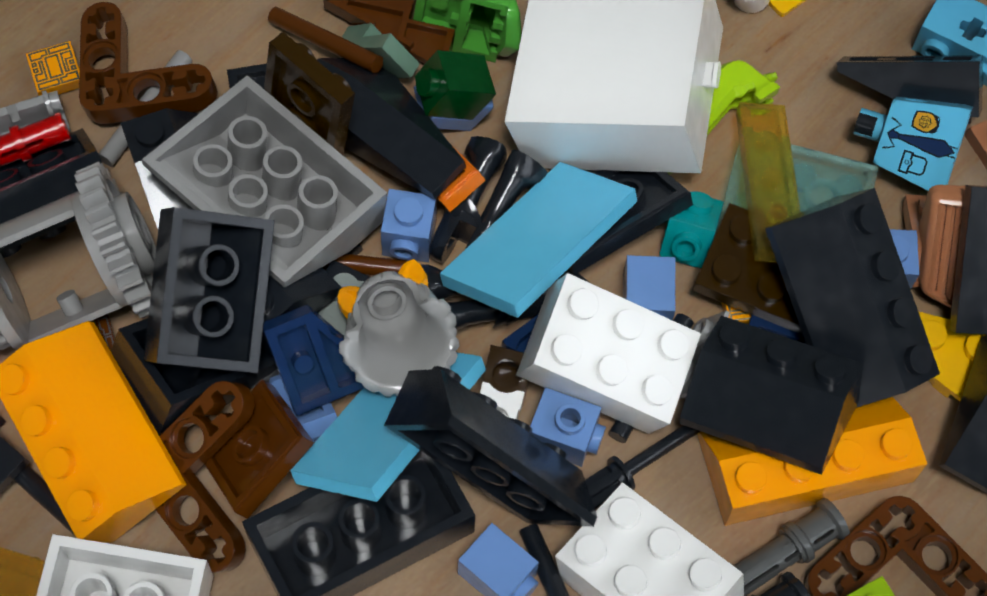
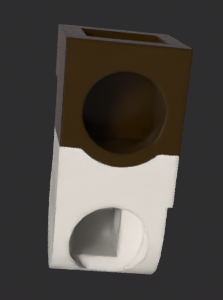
[480,345,530,420]

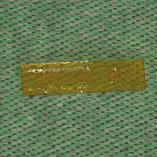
[736,102,800,262]

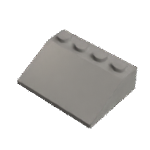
[142,76,387,288]

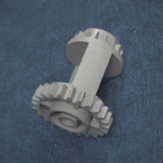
[0,162,156,351]

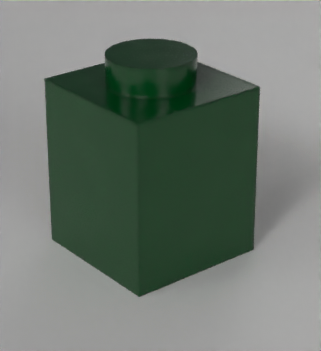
[414,50,496,120]

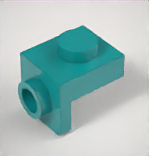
[660,191,724,268]

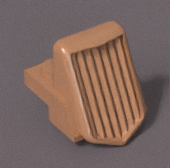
[902,185,965,309]

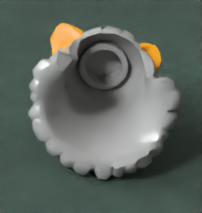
[337,259,459,397]

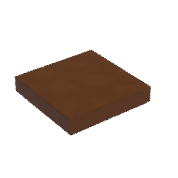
[205,379,314,519]

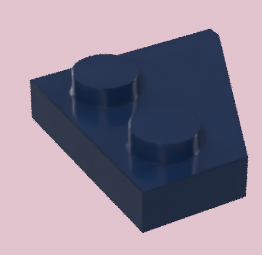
[263,305,364,416]

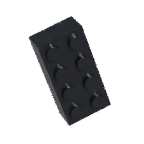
[242,450,475,596]

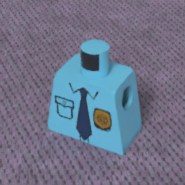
[853,97,973,191]

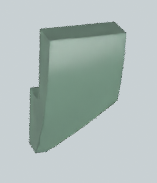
[342,23,420,78]

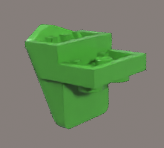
[413,0,522,63]

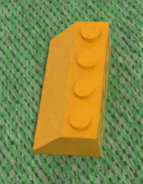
[0,321,187,543]
[697,397,927,526]

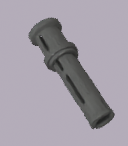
[734,498,850,596]

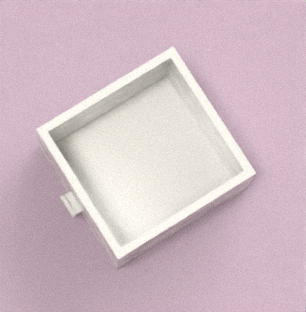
[504,0,723,173]

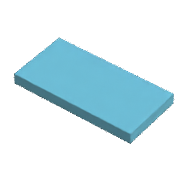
[440,162,637,318]
[290,352,486,502]

